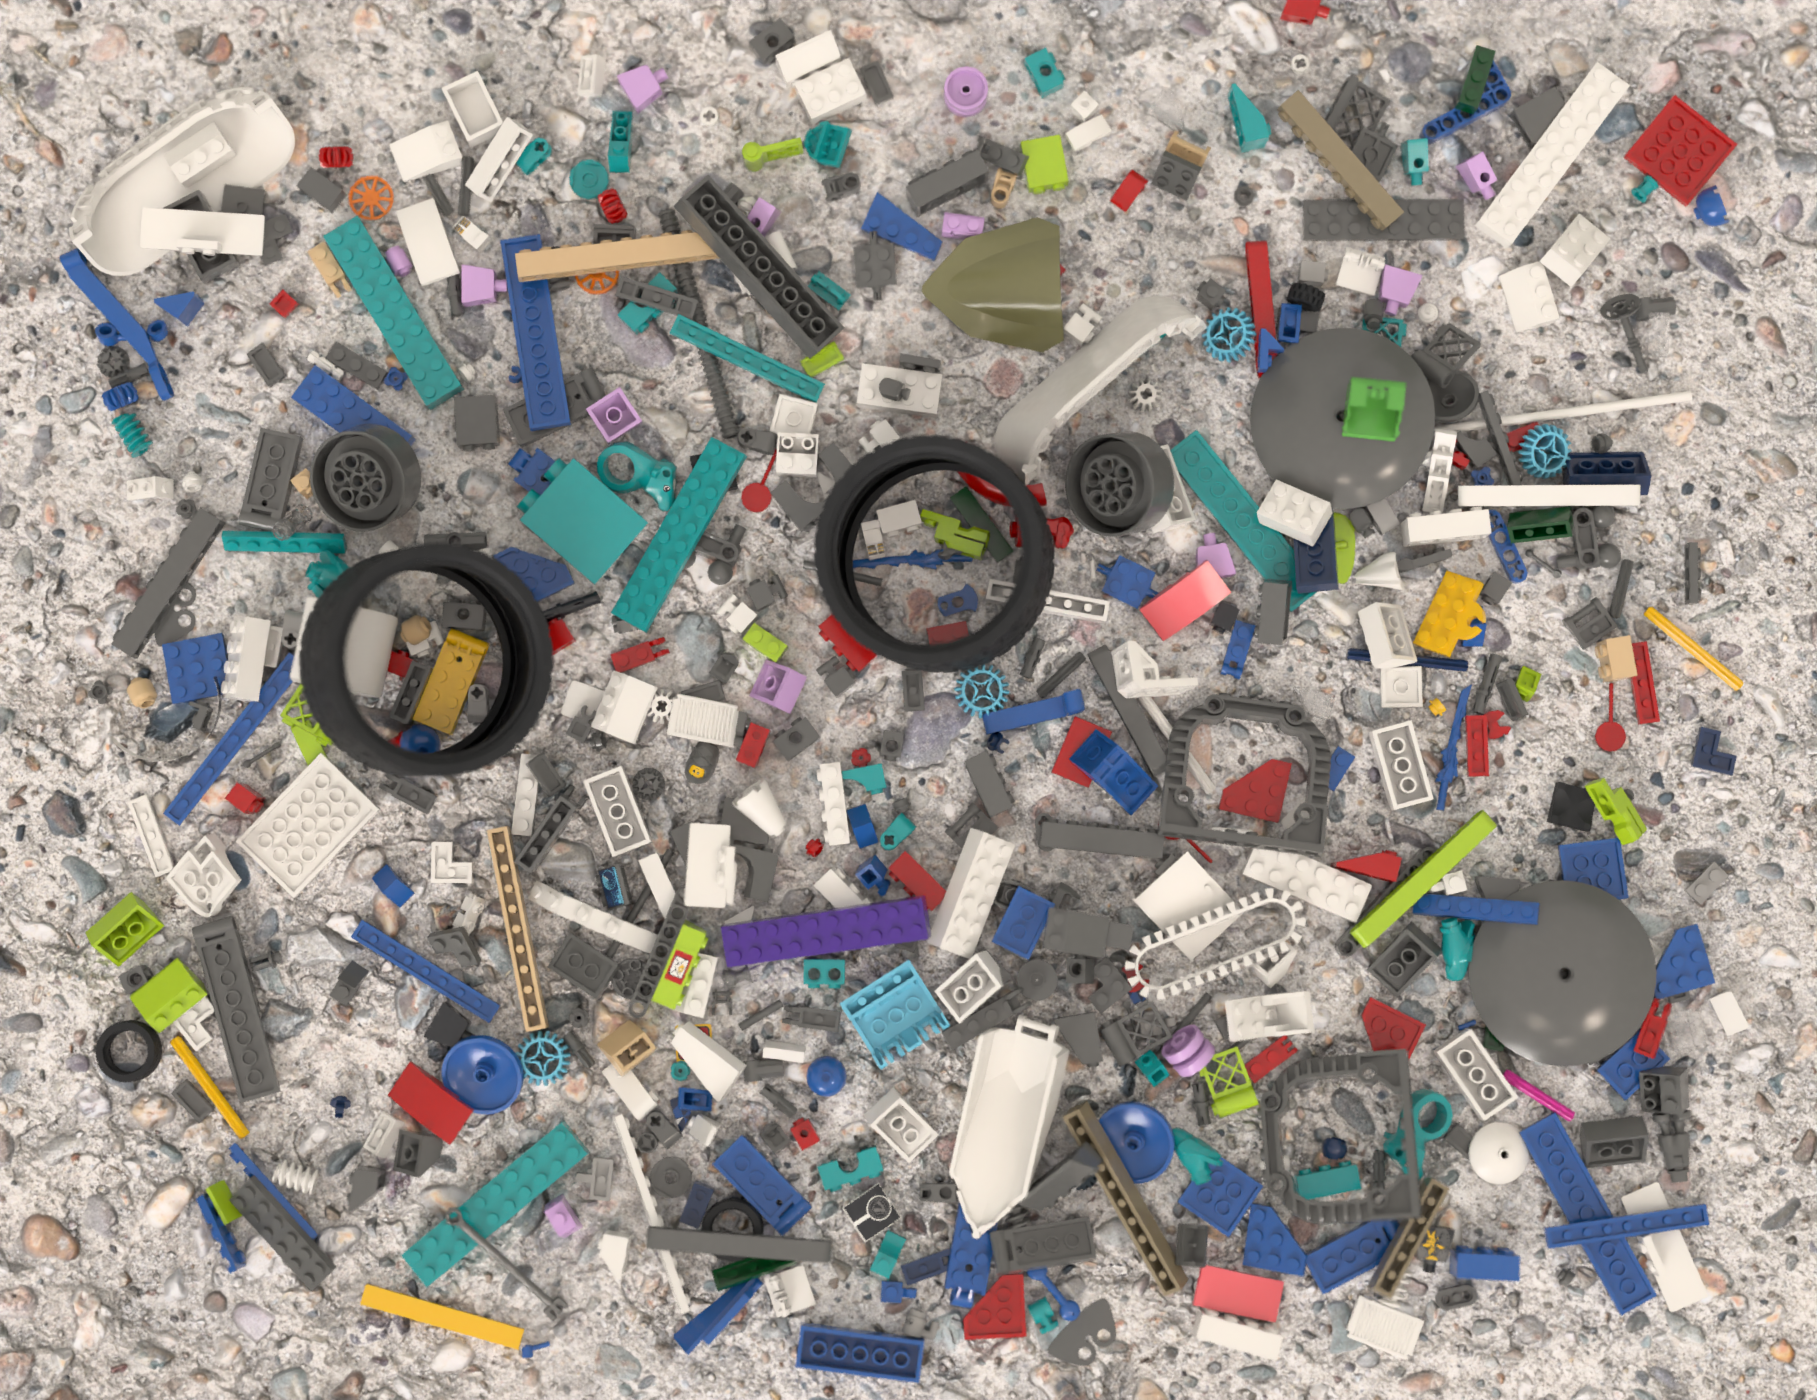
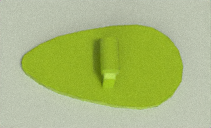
[1334,513,1355,584]

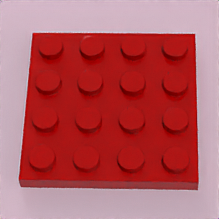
[1623,95,1738,207]

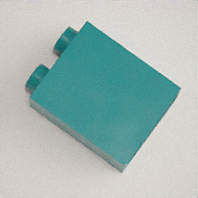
[516,458,648,585]

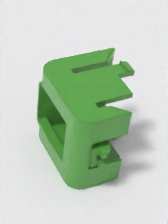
[1342,377,1406,442]

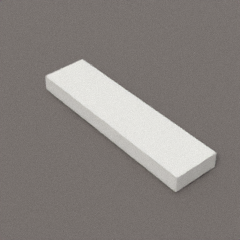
[127,794,175,877]

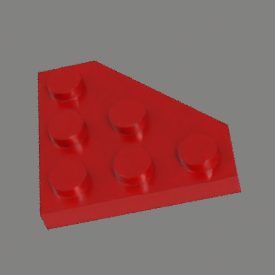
[1218,759,1292,823]
[1361,997,1426,1060]
[963,1273,1026,1340]

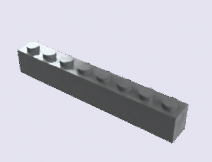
[111,508,225,659]

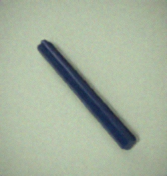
[1347,648,1468,672]

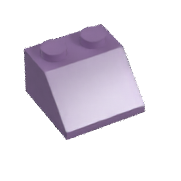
[586,387,642,445]
[749,659,807,714]

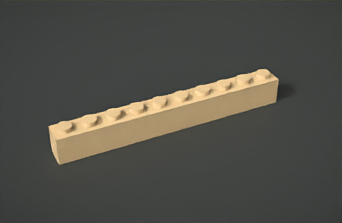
[515,230,719,282]
[487,826,549,1032]

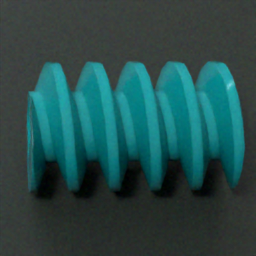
[111,413,153,458]

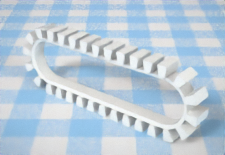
[1125,888,1306,1001]

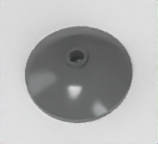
[1427,370,1479,423]

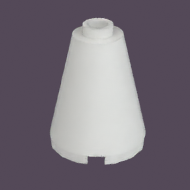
[732,778,786,836]

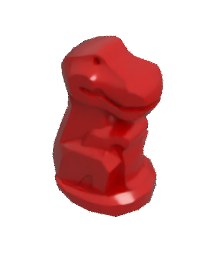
[1009,515,1074,549]

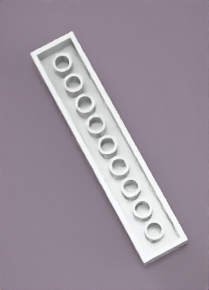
[1475,62,1630,249]

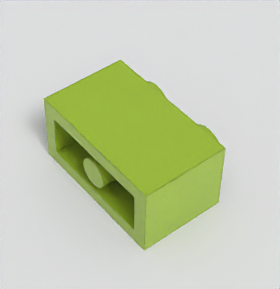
[743,623,788,664]

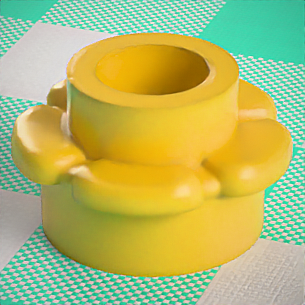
[1428,698,1446,716]

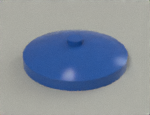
[442,1035,524,1114]
[1098,1102,1175,1184]

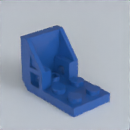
[1069,729,1158,816]

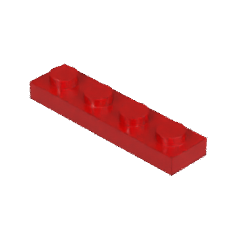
[1630,641,1660,725]

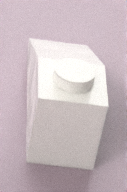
[688,1113,721,1147]

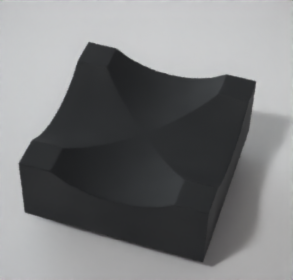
[1547,782,1595,832]

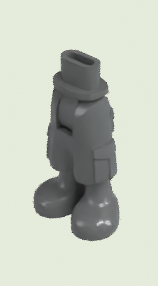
[1652,1110,1692,1183]

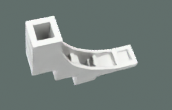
[528,880,658,954]

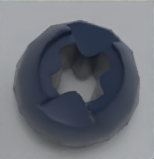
[1322,1137,1348,1160]

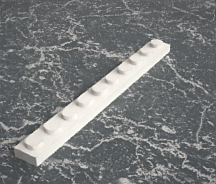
[612,1114,691,1314]

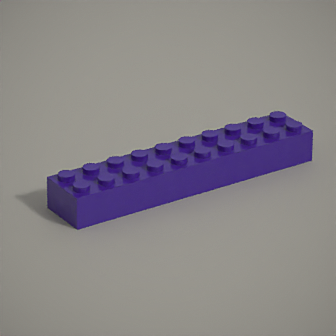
[721,895,932,967]

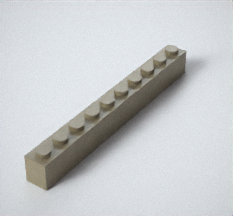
[1062,1101,1189,1297]

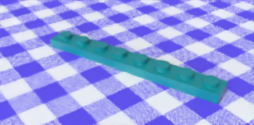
[669,314,825,403]

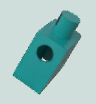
[1400,138,1429,186]

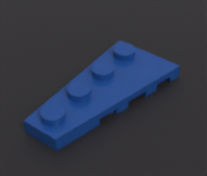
[861,192,943,261]
[196,1193,246,1274]

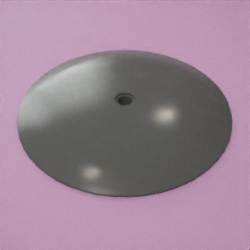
[1250,328,1435,509]
[1469,880,1656,1066]

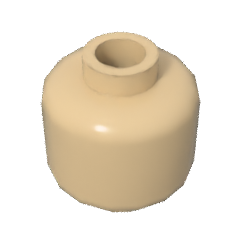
[400,615,432,645]
[127,677,157,708]

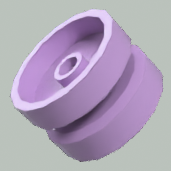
[944,66,988,117]
[1162,1025,1215,1077]

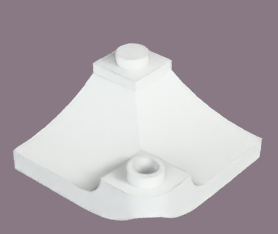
[166,834,241,917]

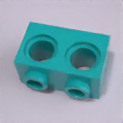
[804,959,845,988]

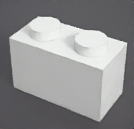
[876,500,922,538]

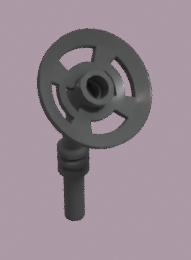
[1600,294,1648,374]

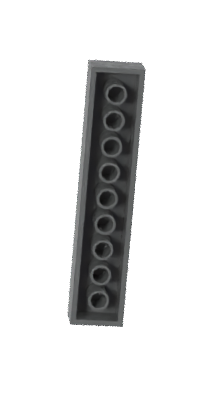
[673,175,844,359]

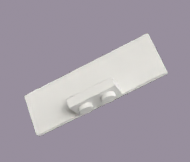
[140,207,265,256]
[1620,1182,1708,1312]

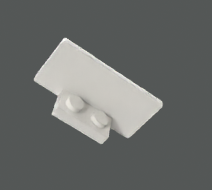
[684,823,735,908]

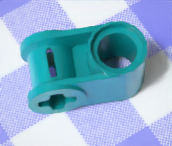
[516,138,552,175]
[880,813,917,851]

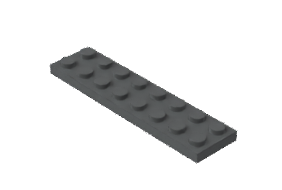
[1302,199,1465,241]

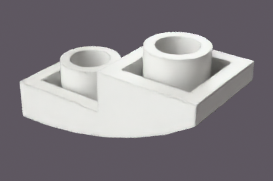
[1065,115,1112,152]

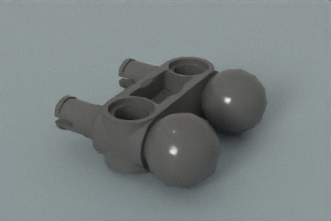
[1556,506,1621,570]
[683,524,746,585]

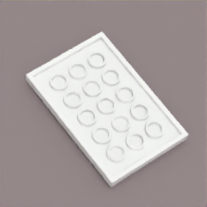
[236,753,380,898]

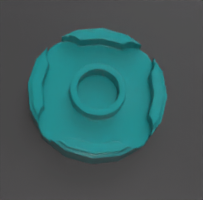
[569,159,609,200]

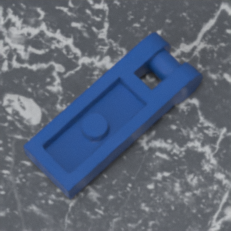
[1220,620,1255,680]

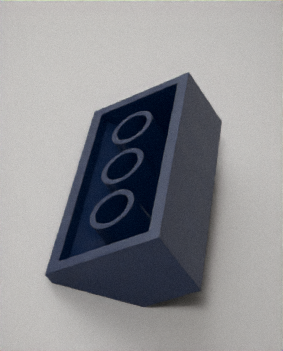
[1563,452,1652,495]

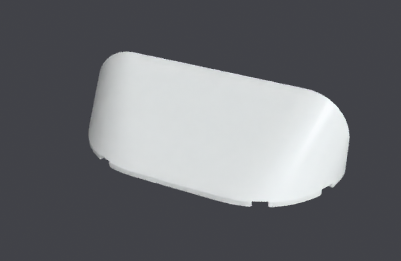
[69,87,295,276]
[995,296,1207,486]

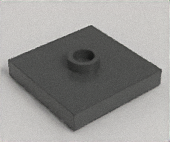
[221,184,266,215]

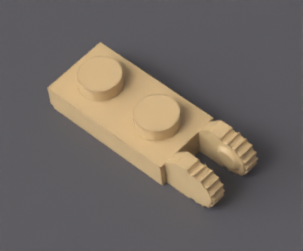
[307,241,352,298]

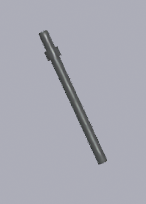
[605,848,675,958]

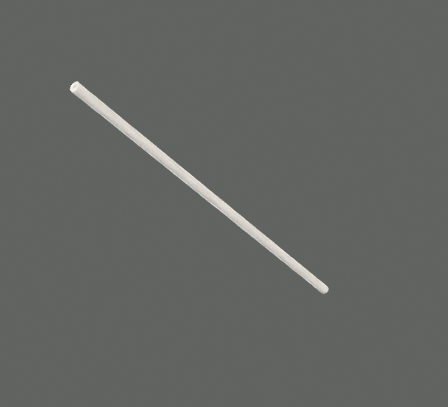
[1433,391,1692,436]

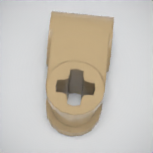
[990,167,1018,209]

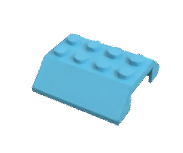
[839,960,950,1070]

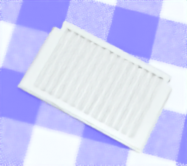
[666,694,739,748]
[1346,1295,1424,1360]

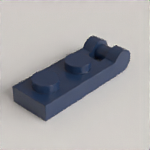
[900,1247,951,1286]

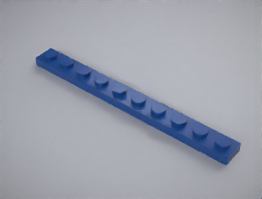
[163,652,294,826]

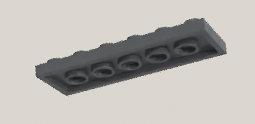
[229,1175,337,1292]

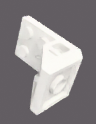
[1112,641,1198,698]
[1225,991,1315,1042]

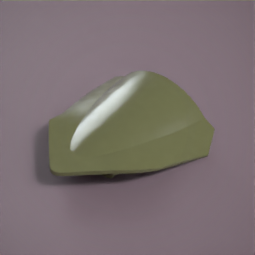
[922,217,1064,352]

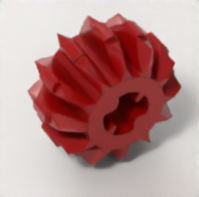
[319,146,354,168]
[598,188,627,224]

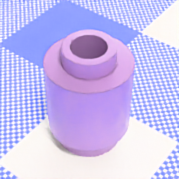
[385,246,413,277]

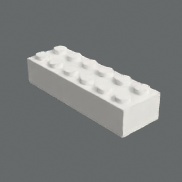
[927,828,1015,959]
[1240,848,1372,923]

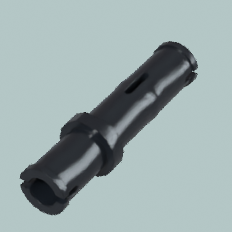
[543,591,601,622]

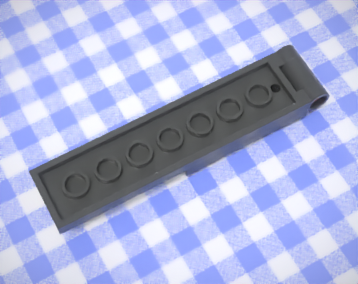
[192,916,281,1103]

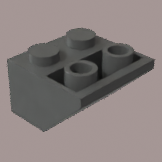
[1639,1066,1689,1115]
[346,1166,386,1211]

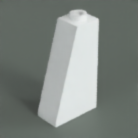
[671,1021,747,1102]

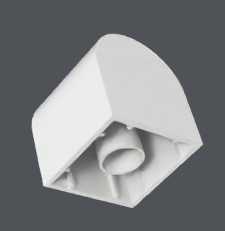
[290,596,398,698]

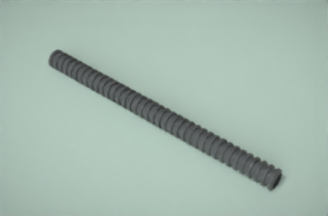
[658,209,739,439]

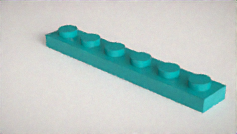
[221,531,347,554]

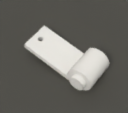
[602,1064,659,1121]

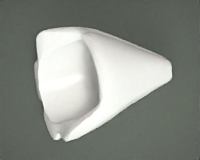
[1354,552,1407,590]

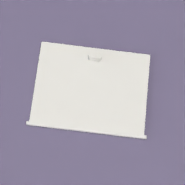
[1132,851,1243,962]

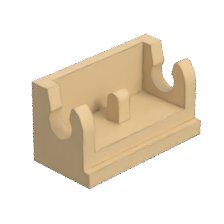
[1165,130,1211,167]

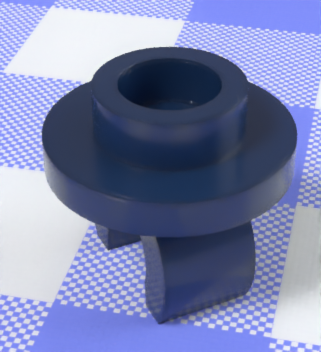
[987,732,1010,754]
[330,1096,351,1118]

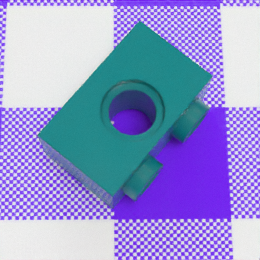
[1024,47,1065,98]

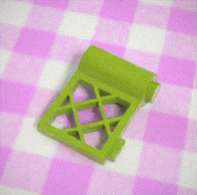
[742,137,803,172]
[280,684,333,747]
[1198,1046,1259,1118]

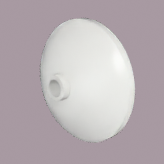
[1468,1122,1529,1184]

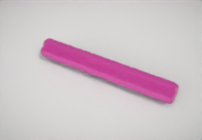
[1502,1069,1575,1121]

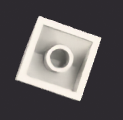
[598,1230,632,1280]

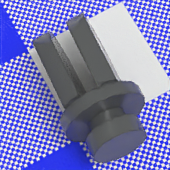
[1363,298,1384,329]
[879,378,911,401]
[1349,508,1375,539]
[249,950,282,972]

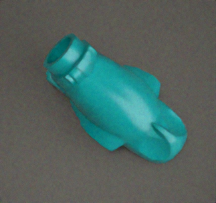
[305,550,350,589]
[1439,918,1475,981]
[1172,1127,1223,1186]

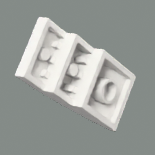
[396,198,460,287]

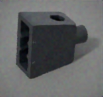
[423,1002,475,1047]

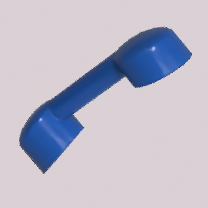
[95,320,168,346]
[1026,1268,1080,1321]

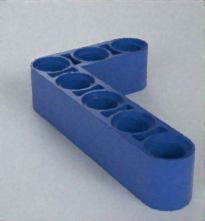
[1419,59,1511,145]
[982,689,1085,735]

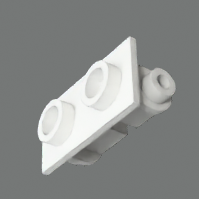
[452,893,486,935]

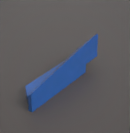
[673,1278,763,1355]

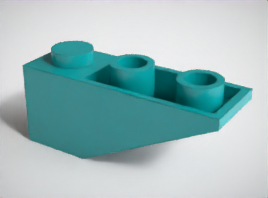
[608,111,633,173]

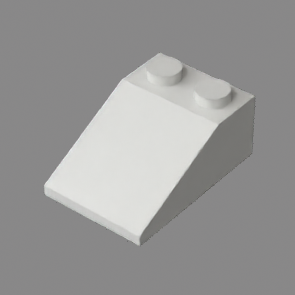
[389,121,462,182]
[864,1087,939,1162]

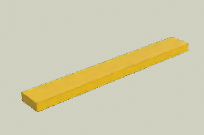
[360,1283,525,1350]

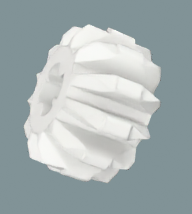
[1128,378,1163,413]
[647,689,677,724]

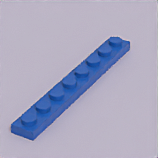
[351,920,501,1023]
[1544,1204,1710,1249]

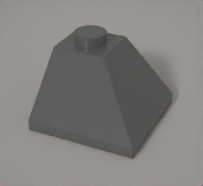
[393,1129,443,1177]

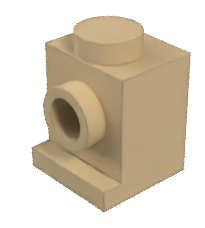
[290,468,313,500]

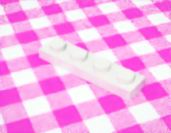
[511,753,539,837]

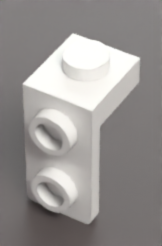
[127,476,174,501]

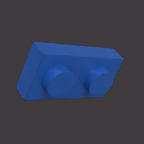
[1329,746,1355,791]

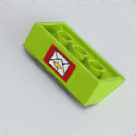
[651,919,709,1010]

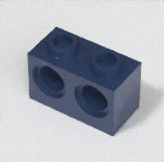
[679,1180,715,1229]

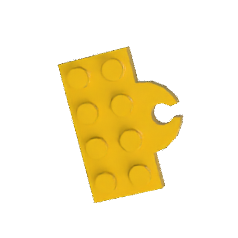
[1413,571,1486,658]

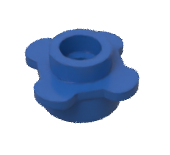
[384,367,408,391]
[1471,467,1494,486]

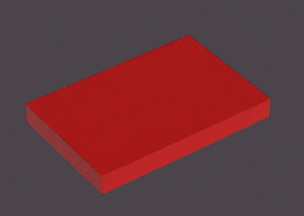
[1051,716,1112,788]

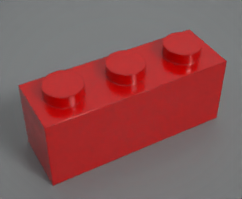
[818,614,877,673]
[888,851,946,911]

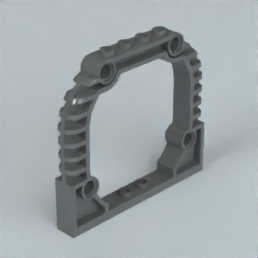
[1157,693,1331,857]
[1257,1049,1423,1224]

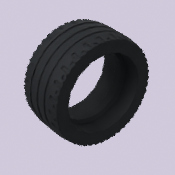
[95,1020,162,1083]
[701,1198,764,1262]

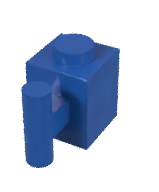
[855,855,891,896]

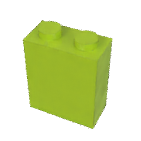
[1020,134,1069,195]

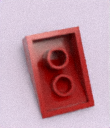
[1330,850,1402,882]

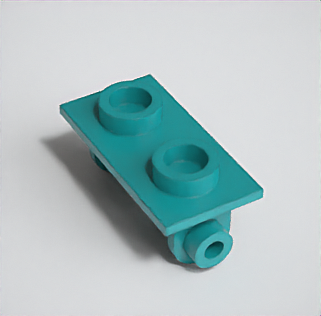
[808,271,851,310]

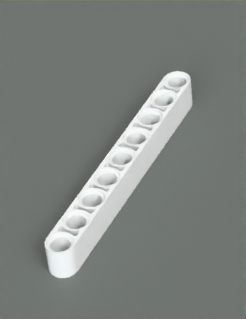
[1458,485,1640,506]

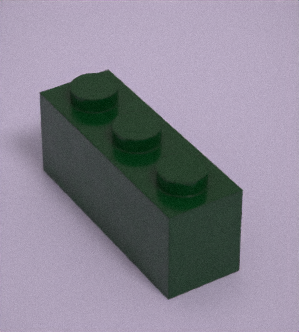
[1455,45,1496,114]
[1507,506,1574,543]

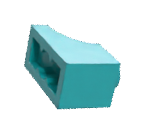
[842,763,886,795]
[870,1230,906,1279]

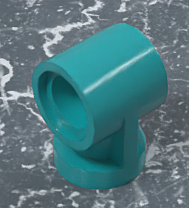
[1027,1297,1059,1334]

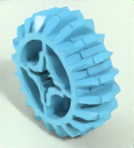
[1202,307,1256,362]
[1518,424,1572,479]
[955,664,1009,718]
[516,1031,571,1086]

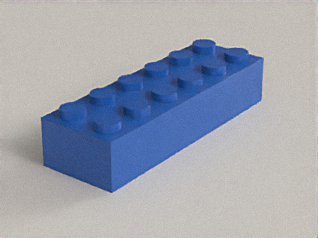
[291,365,416,446]
[795,1322,924,1383]

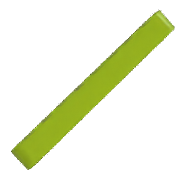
[1350,809,1497,948]

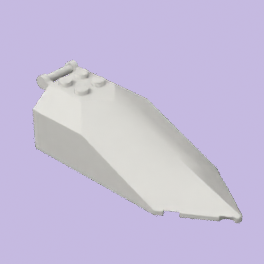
[949,1014,1070,1239]

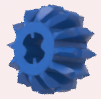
[102,382,139,411]

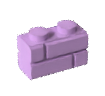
[942,212,985,240]

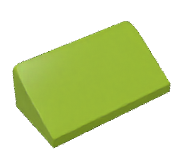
[206,1180,242,1225]

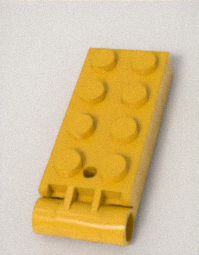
[412,628,490,735]

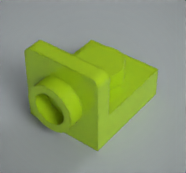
[1515,666,1542,702]

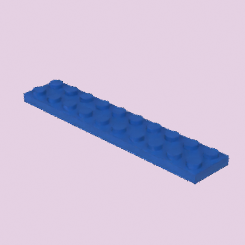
[500,234,571,431]
[1519,1112,1657,1316]

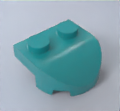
[804,121,852,168]

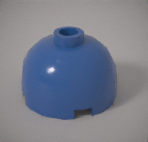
[1693,185,1729,227]
[400,724,441,754]
[806,1056,847,1097]

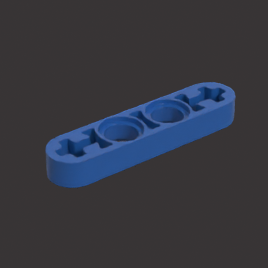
[1488,510,1528,584]

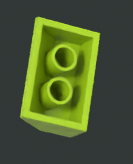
[85,892,165,967]
[129,957,207,1033]

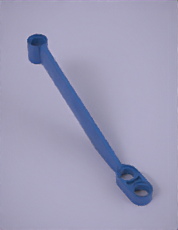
[60,247,174,401]

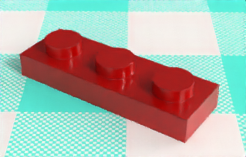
[1465,715,1489,777]

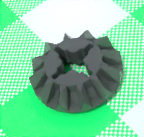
[97,346,130,378]
[632,768,665,800]

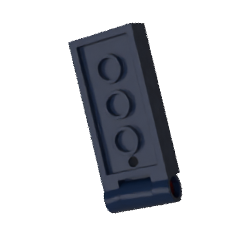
[1293,509,1339,594]

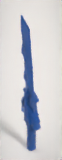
[853,549,973,570]
[1435,684,1472,811]

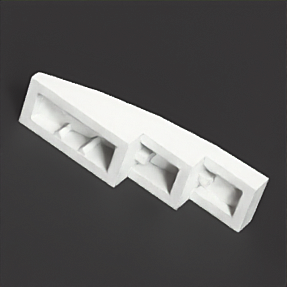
[1422,429,1457,514]
[639,853,688,936]

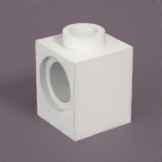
[1069,91,1099,123]

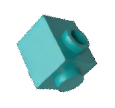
[1135,1050,1170,1087]

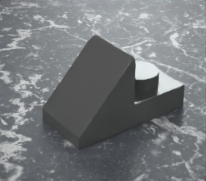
[329,960,370,1006]

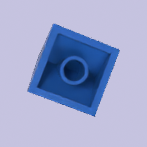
[154,291,204,327]

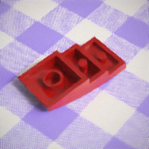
[388,1061,474,1145]

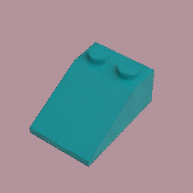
[1227,83,1271,153]

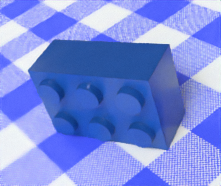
[1449,1245,1520,1282]

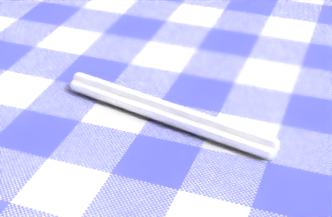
[1138,697,1216,794]

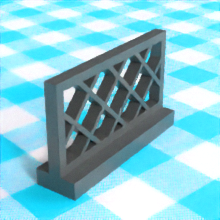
[1324,74,1391,150]

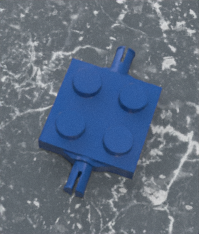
[1096,555,1159,609]

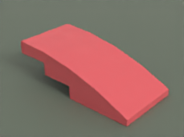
[1139,560,1231,641]
[1193,1265,1284,1322]

